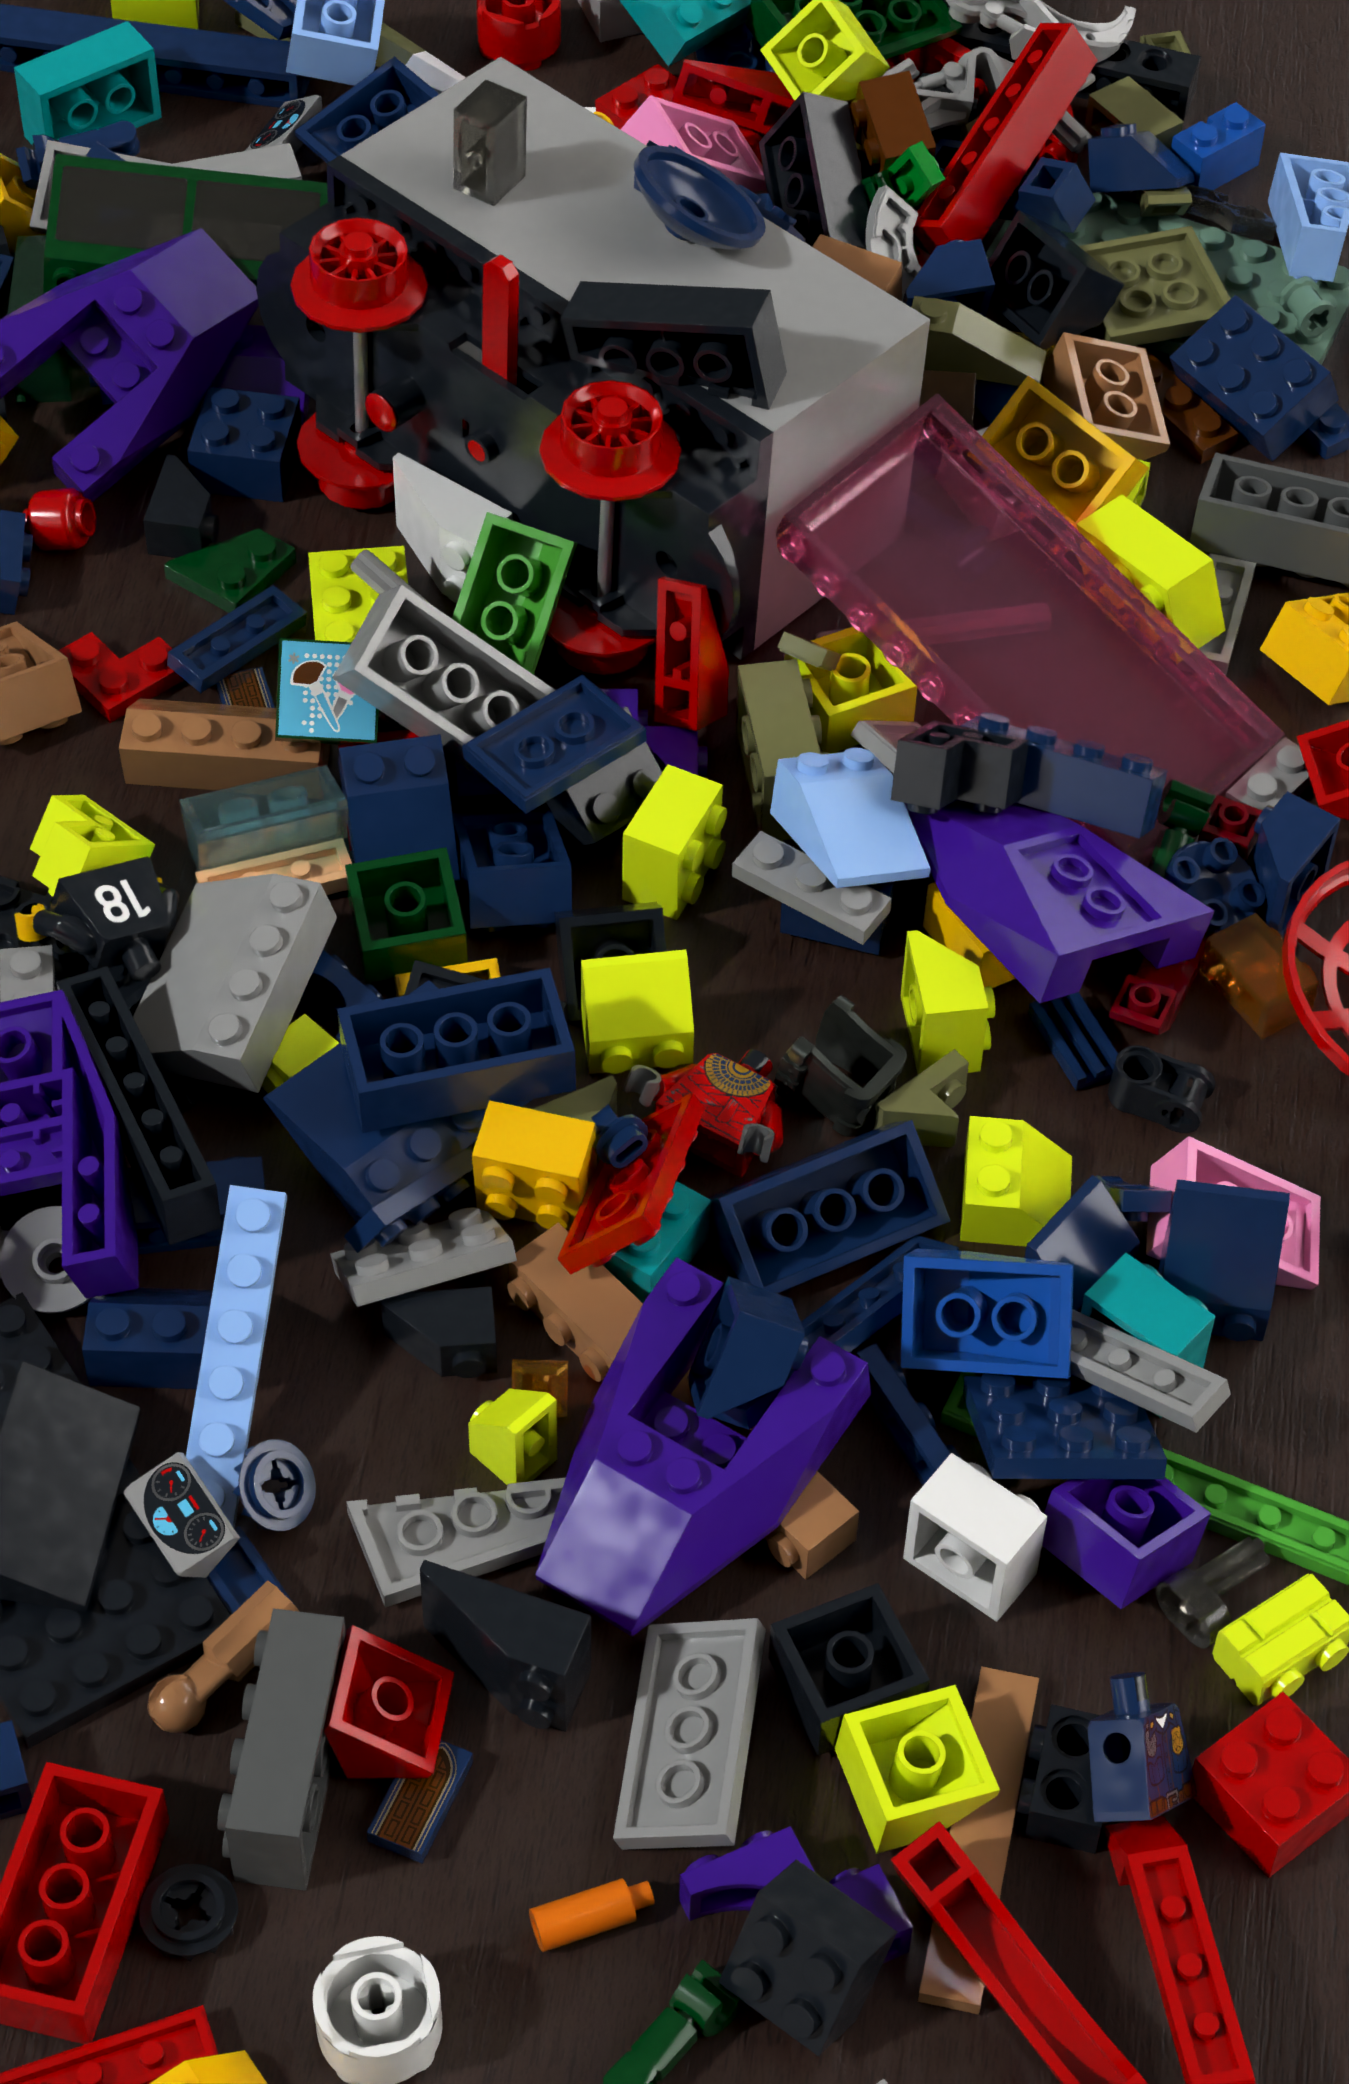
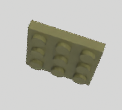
[1079,226,1231,346]

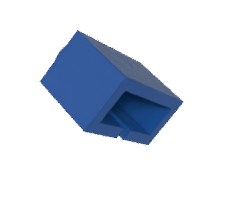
[1171,102,1266,200]

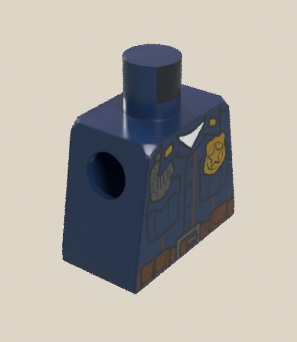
[1088,1672,1197,1822]

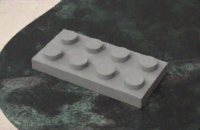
[613,1618,766,1850]

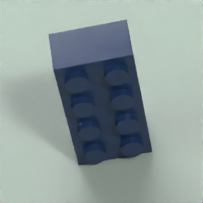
[337,967,576,1133]

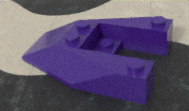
[0,228,259,502]
[0,990,139,1299]
[535,1257,871,1637]

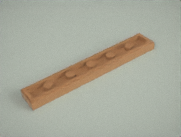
[918,1666,1039,2015]

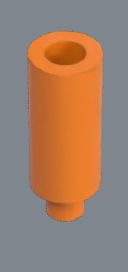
[529,1878,655,1952]

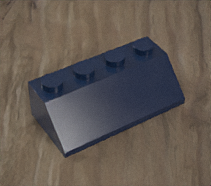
[708,1120,951,1293]

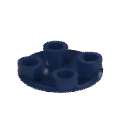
[1165,837,1266,935]

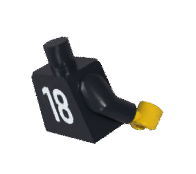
[14,856,180,982]

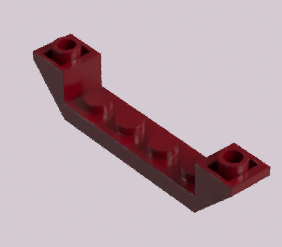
[1109,795,1263,1035]

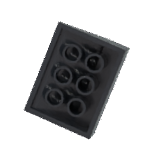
[0,1358,141,1612]

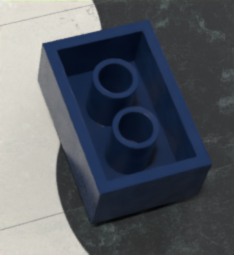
[1169,295,1339,462]

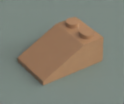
[0,621,82,745]

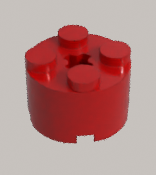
[476,0,561,71]

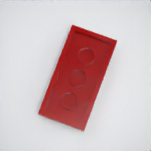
[557,1092,705,1275]

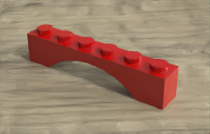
[891,1821,1148,2084]

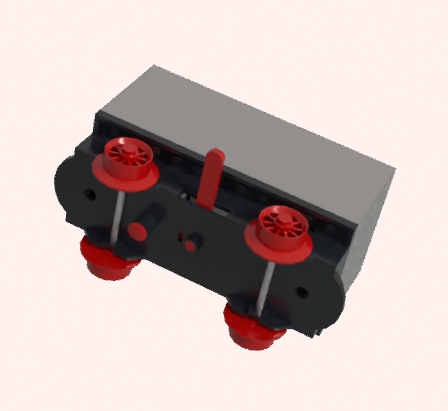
[256,57,930,675]

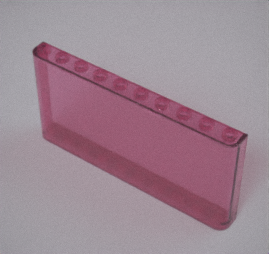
[776,393,1285,866]

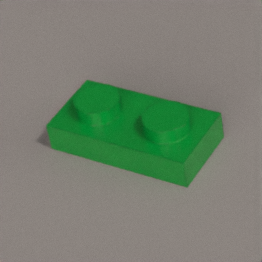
[877,141,945,210]

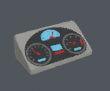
[245,95,322,155]
[123,1452,240,1578]

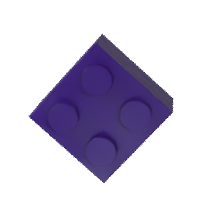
[1042,1478,1211,1609]

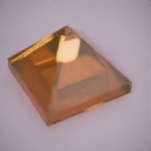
[512,1359,569,1417]

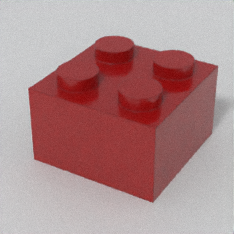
[1192,1692,1349,1878]

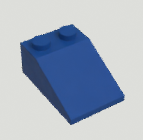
[901,1248,1074,1379]

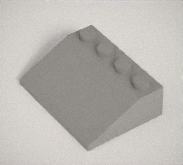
[133,874,337,1093]

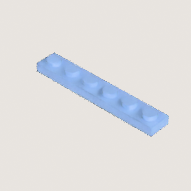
[186,1185,287,1528]

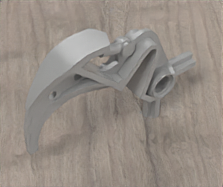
[946,0,1136,63]
[861,46,1095,172]

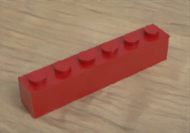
[913,23,1098,255]

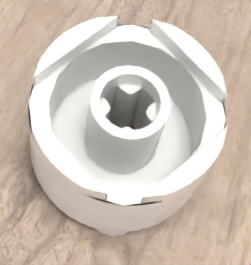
[313,1936,442,2084]

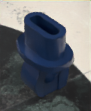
[591,1104,648,1168]

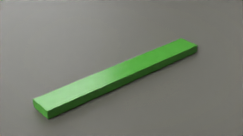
[940,1372,1349,1585]

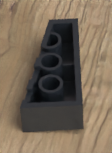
[561,281,787,410]

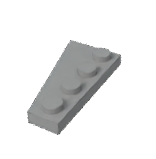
[346,1477,566,1608]

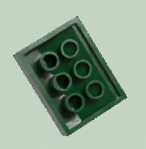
[746,0,963,60]

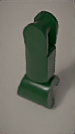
[1148,779,1215,879]
[603,1959,744,2084]

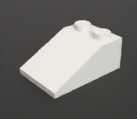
[393,452,513,603]

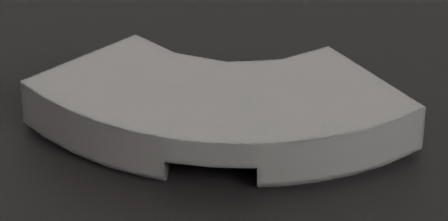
[866,185,922,302]

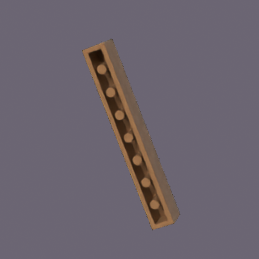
[507,1222,859,1580]

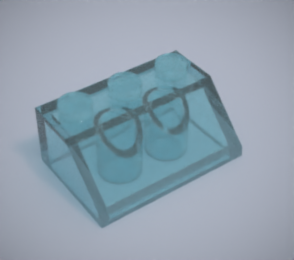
[179,765,348,871]

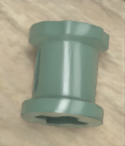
[1280,276,1337,337]

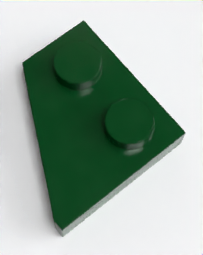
[164,528,297,613]

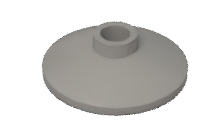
[0,1206,93,1314]

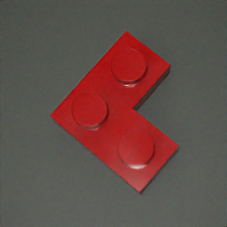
[58,632,184,723]

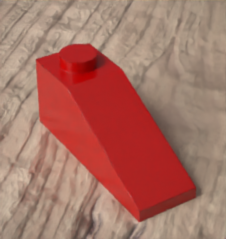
[671,59,795,134]
[654,576,729,731]

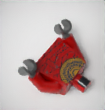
[622,1049,783,1178]

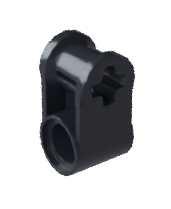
[1107,1045,1216,1133]

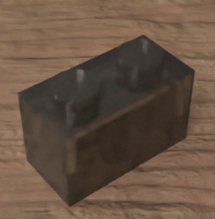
[453,80,527,206]

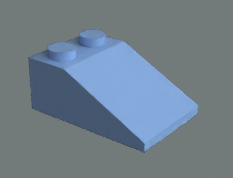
[770,748,931,888]

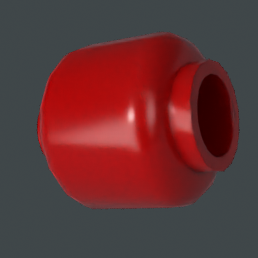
[23,488,96,552]

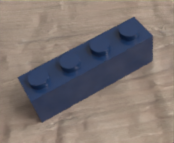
[961,712,1168,839]

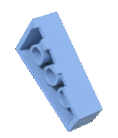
[1268,152,1349,283]

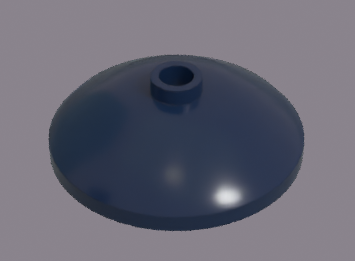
[634,145,766,250]

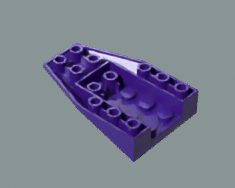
[904,799,1215,1003]

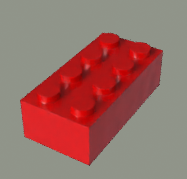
[0,1762,170,2045]

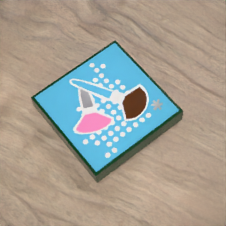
[275,638,378,745]

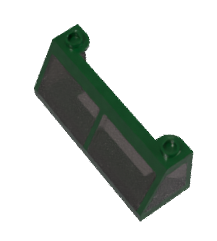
[43,154,328,294]

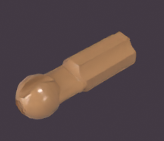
[147,1581,300,1733]

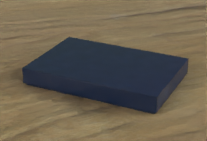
[462,674,647,814]

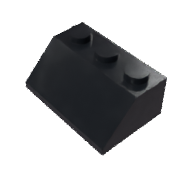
[988,210,1125,349]

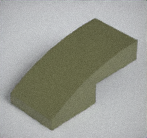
[1130,186,1192,217]

